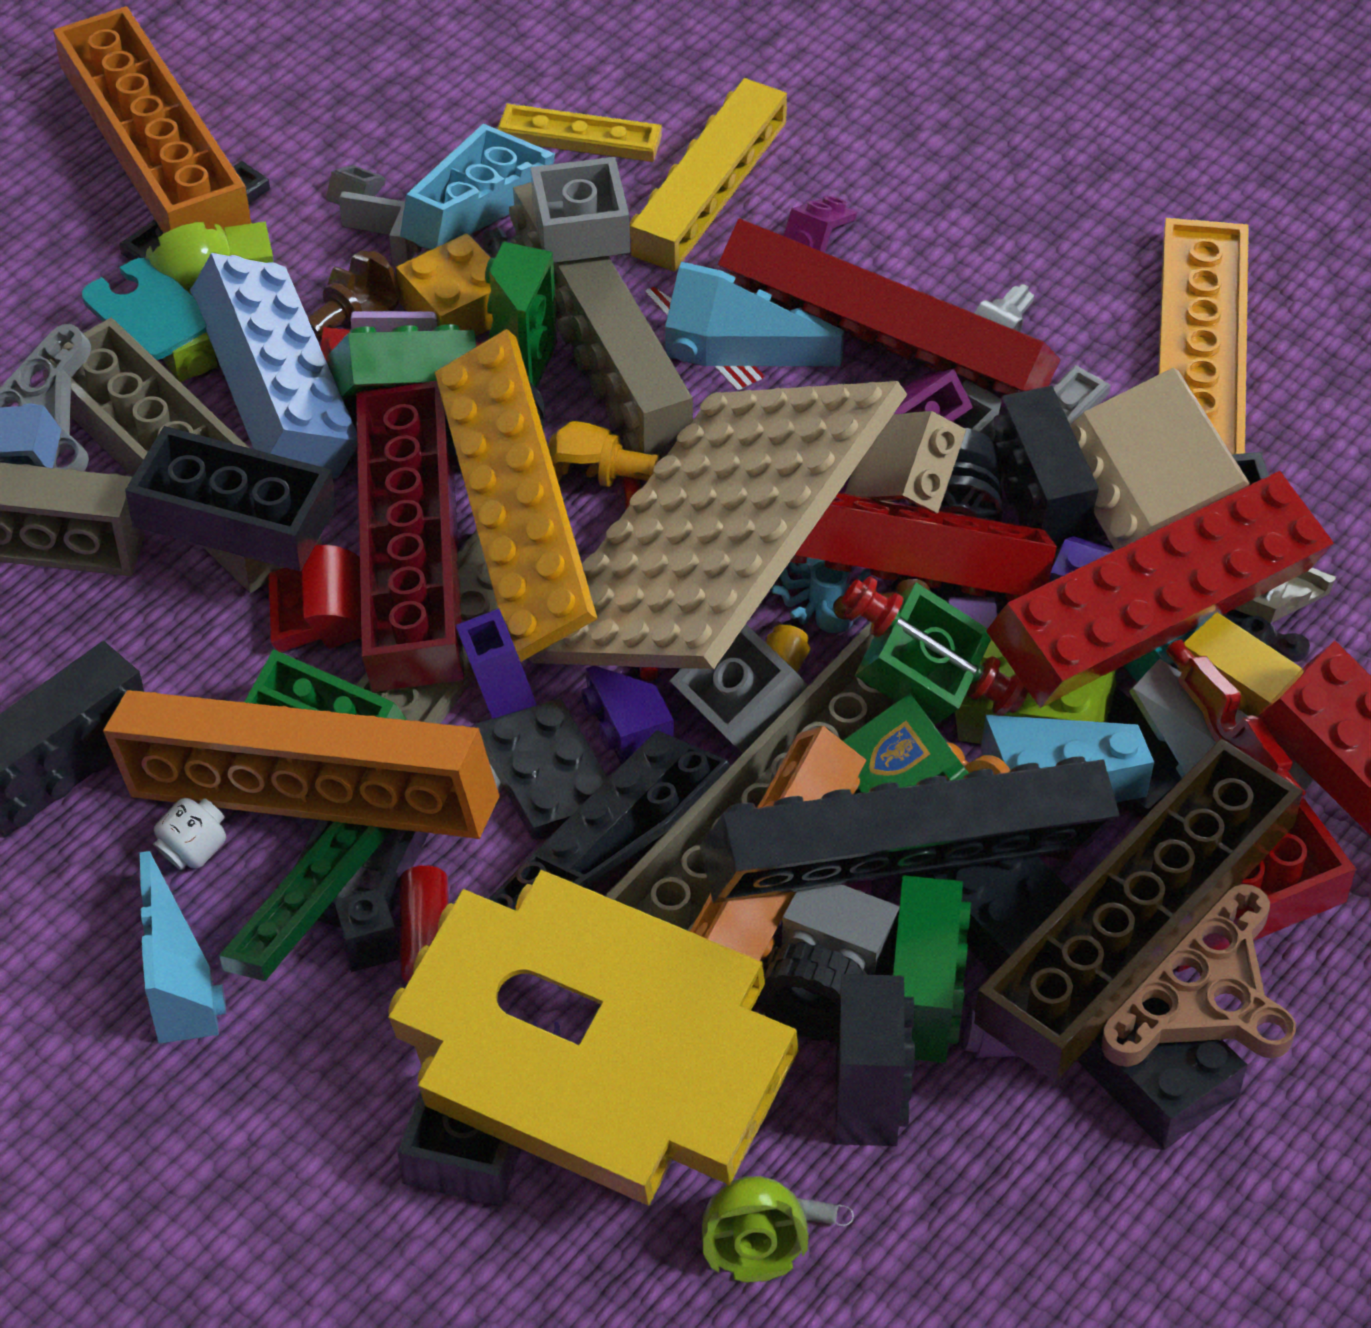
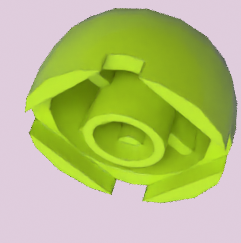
[146,222,230,295]
[702,1176,808,1282]

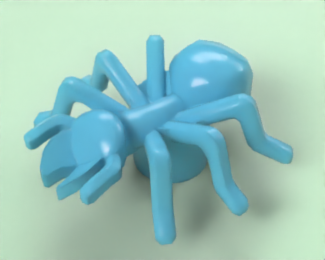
[771,557,882,633]

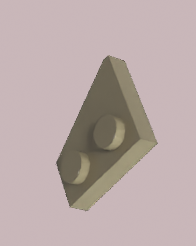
[1235,568,1336,623]

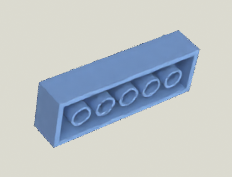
[190,253,358,479]

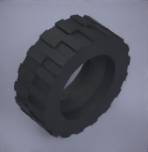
[756,942,867,1042]

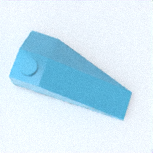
[665,262,844,366]
[140,851,226,1044]

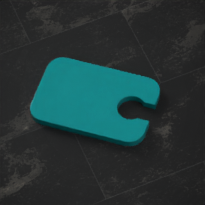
[82,258,207,360]

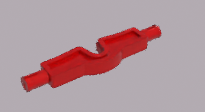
[1166,640,1306,800]

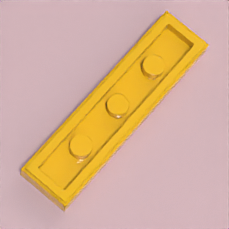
[498,104,662,162]

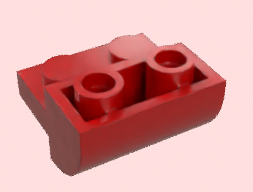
[269,545,362,652]

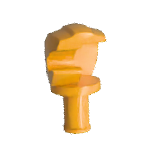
[548,421,660,487]

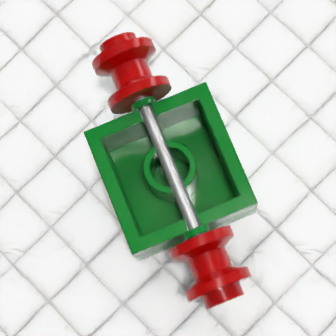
[841,576,1028,726]

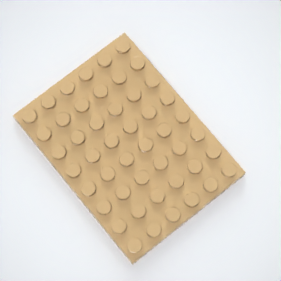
[529,381,907,669]

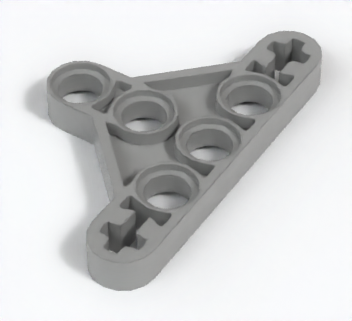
[0,324,91,471]

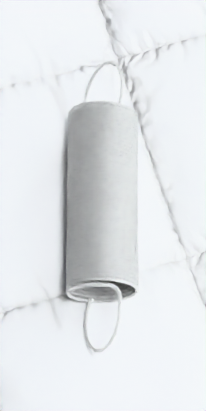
[797,1198,853,1226]

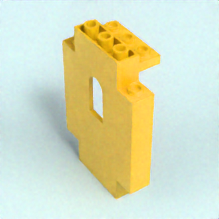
[388,870,799,1206]

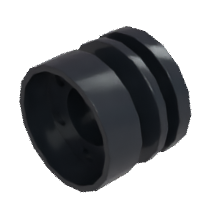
[908,428,1003,522]

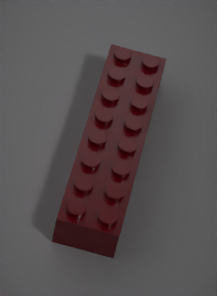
[356,381,464,692]

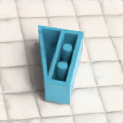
[981,715,1154,803]

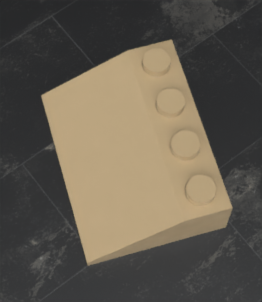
[1070,368,1250,550]

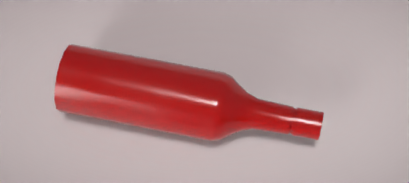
[399,865,449,985]

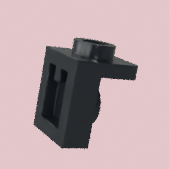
[335,888,399,972]

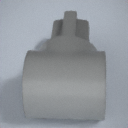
[975,284,1034,332]

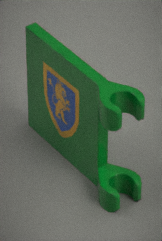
[843,693,969,793]

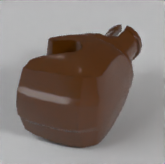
[307,251,401,342]

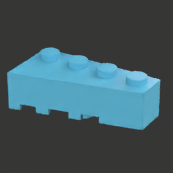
[400,124,555,250]

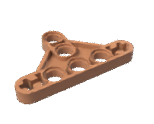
[1101,884,1296,1067]

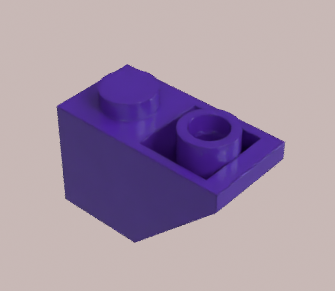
[456,609,537,719]
[581,665,674,765]

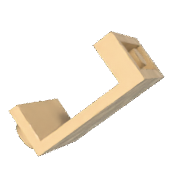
[845,411,967,513]

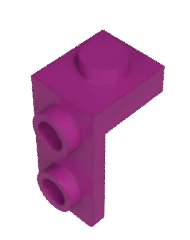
[784,196,858,253]

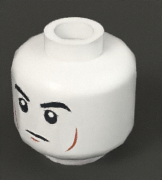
[153,798,226,870]

